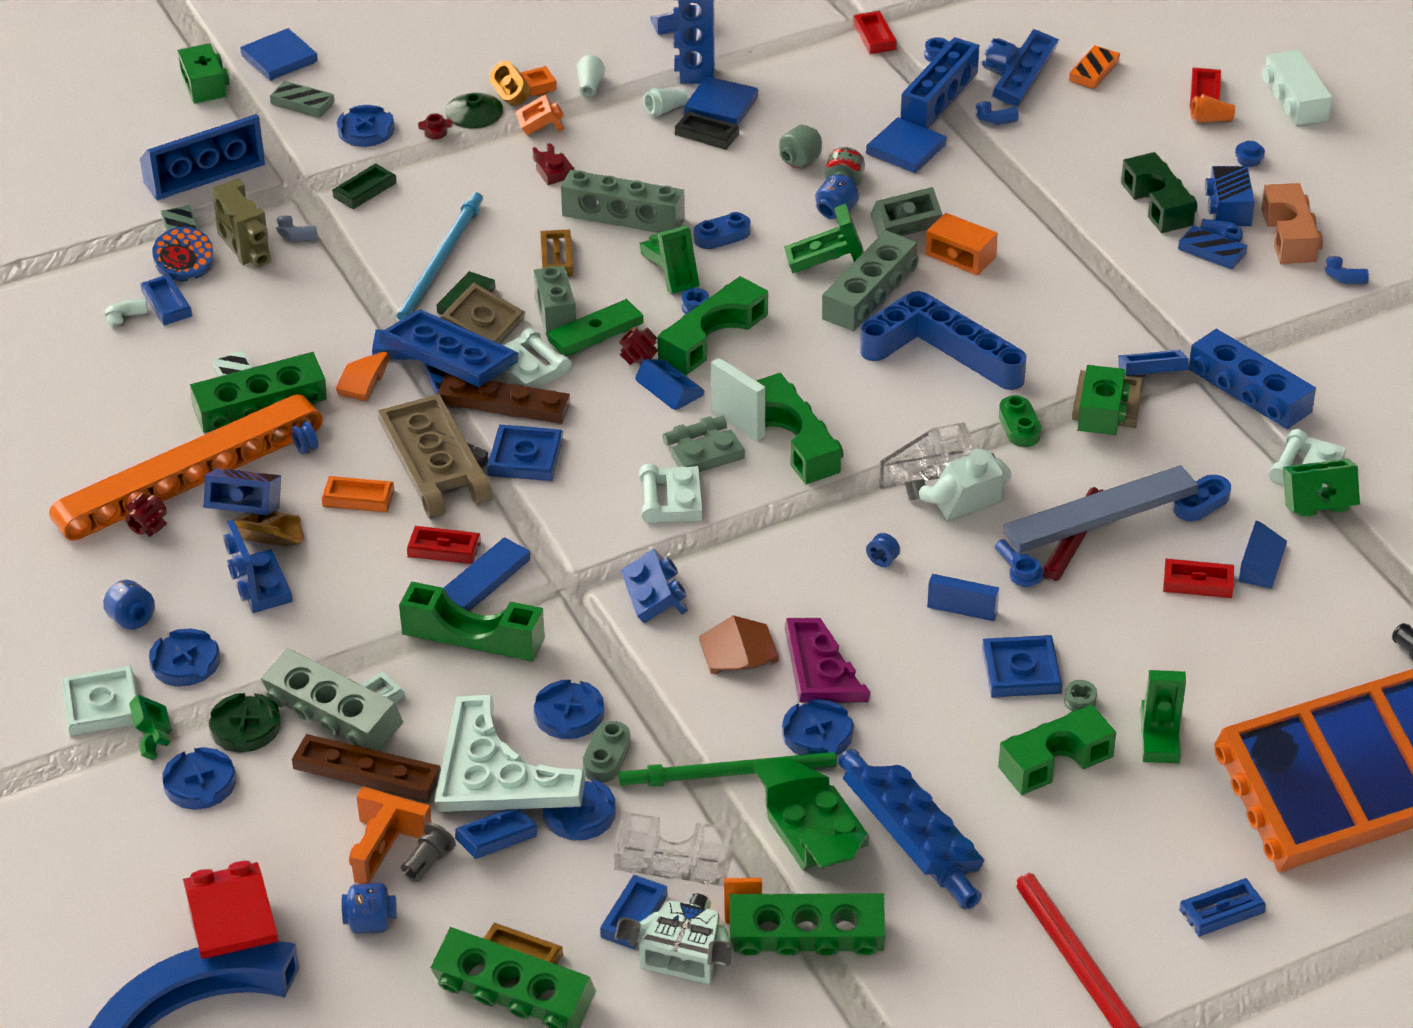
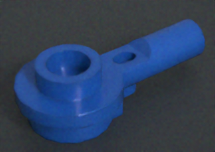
[995,539,1043,587]

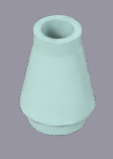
[577,55,605,97]
[644,88,688,117]

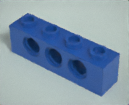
[673,0,715,84]
[900,37,980,129]
[1189,328,1316,430]

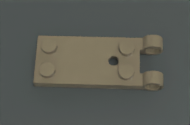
[378,394,493,518]

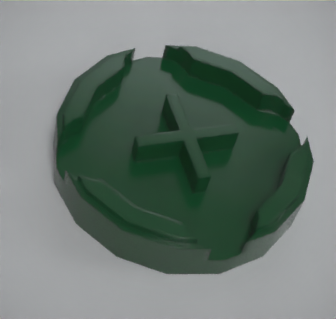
[209,693,281,753]

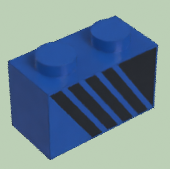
[1205,166,1255,226]
[203,468,281,515]

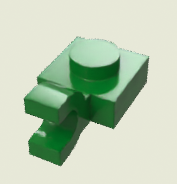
[129,694,172,761]

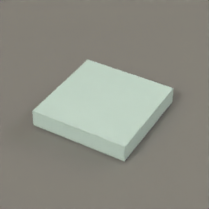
[711,358,765,441]
[61,665,137,736]

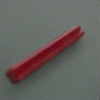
[1043,487,1104,581]

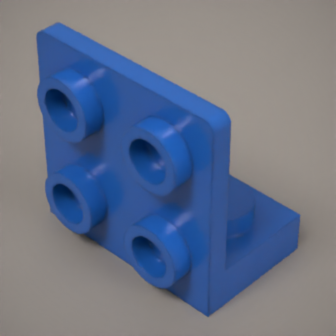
[223,520,293,613]

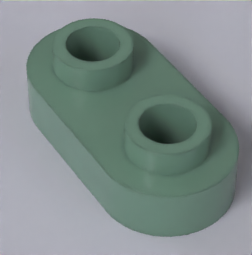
[583,721,631,783]

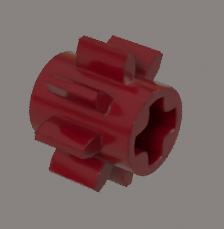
[619,327,658,365]
[125,493,167,537]

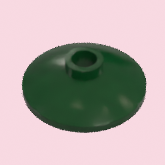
[446,93,503,129]

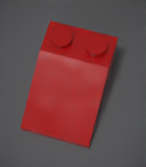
[183,860,279,959]

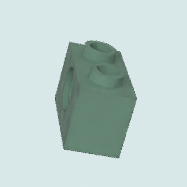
[870,187,942,237]
[533,265,576,337]

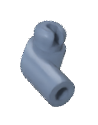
[276,216,317,242]

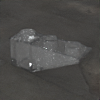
[879,422,977,489]

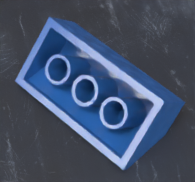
[140,114,265,200]

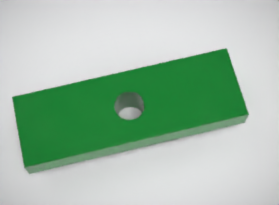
[547,299,644,356]

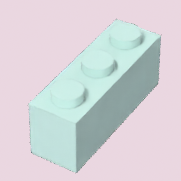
[1262,49,1332,126]

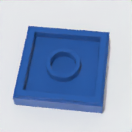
[240,28,318,81]
[684,76,758,126]
[866,117,947,173]
[487,424,563,481]
[982,635,1062,697]

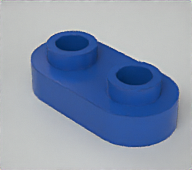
[693,212,751,249]
[1173,475,1231,521]

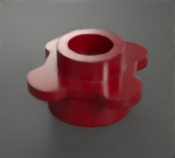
[418,113,453,140]

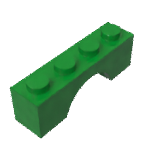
[657,276,768,376]
[756,372,843,485]
[399,581,545,662]

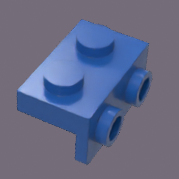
[620,549,688,623]

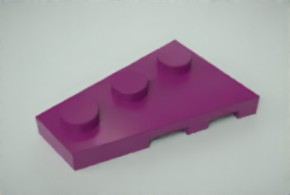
[784,618,871,702]

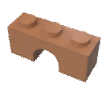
[1261,183,1323,264]

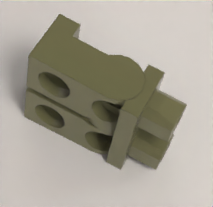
[212,178,271,267]

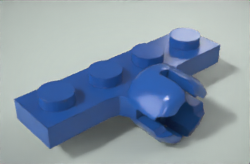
[982,29,1059,108]

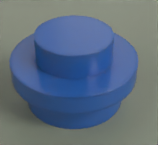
[1235,140,1265,167]

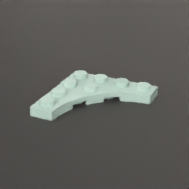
[434,695,585,812]

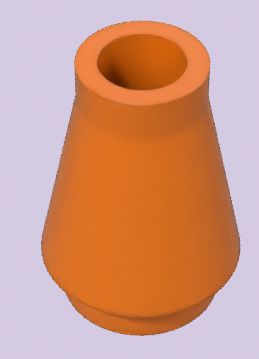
[1190,94,1235,123]

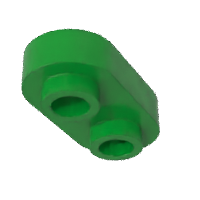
[999,395,1041,447]

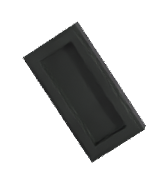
[674,111,739,150]

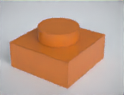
[520,66,557,97]

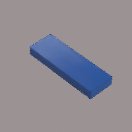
[444,537,531,611]

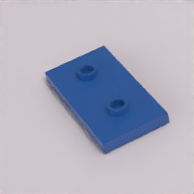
[379,309,519,387]

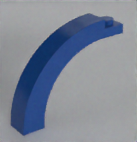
[89,941,299,1028]

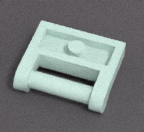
[502,328,572,388]
[1269,429,1346,494]
[639,464,702,523]

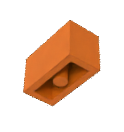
[925,212,998,276]

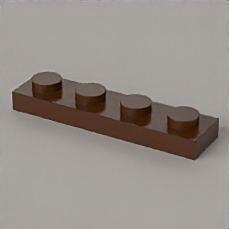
[437,374,570,424]
[292,734,441,801]

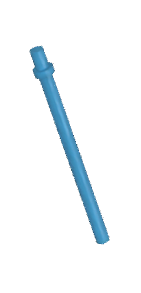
[397,192,483,320]

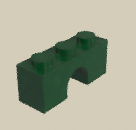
[1121,152,1198,234]

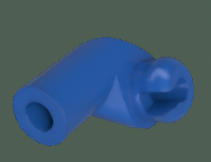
[975,101,1019,125]
[1200,219,1243,242]
[1324,256,1369,284]

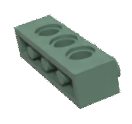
[561,170,685,233]
[822,230,919,331]
[261,648,404,751]

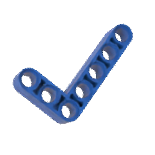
[860,291,1027,390]

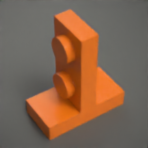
[349,787,432,884]

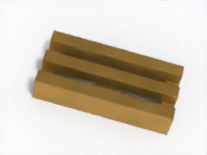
[540,229,573,276]

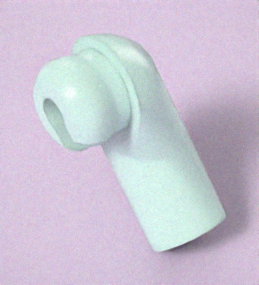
[105,299,148,326]

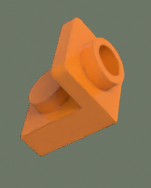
[516,95,564,135]

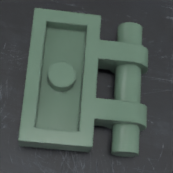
[662,416,745,472]

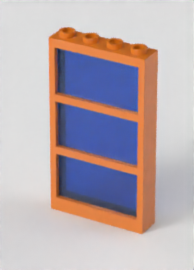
[1214,669,1413,872]

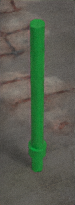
[618,752,837,787]

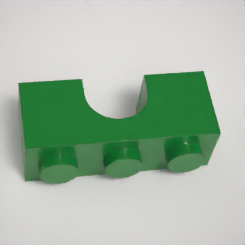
[998,705,1116,796]

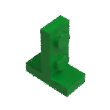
[784,204,864,273]
[639,225,700,294]
[1140,670,1186,764]

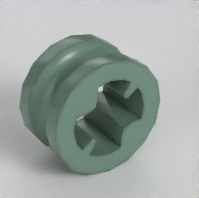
[1064,680,1097,711]

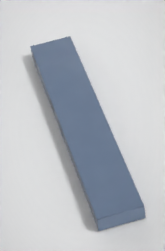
[1004,465,1198,553]

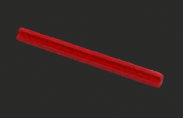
[1016,873,1141,1028]

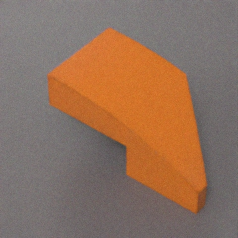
[336,352,390,401]

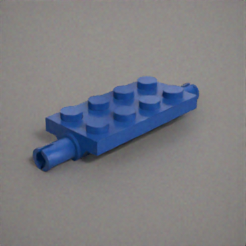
[838,749,985,909]

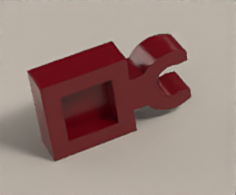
[532,143,574,185]

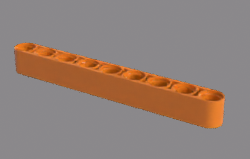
[49,394,323,541]

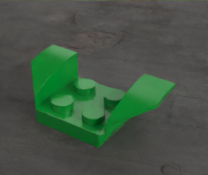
[752,757,869,871]

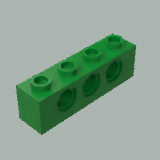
[190,352,327,433]
[730,893,885,956]
[430,927,596,1028]

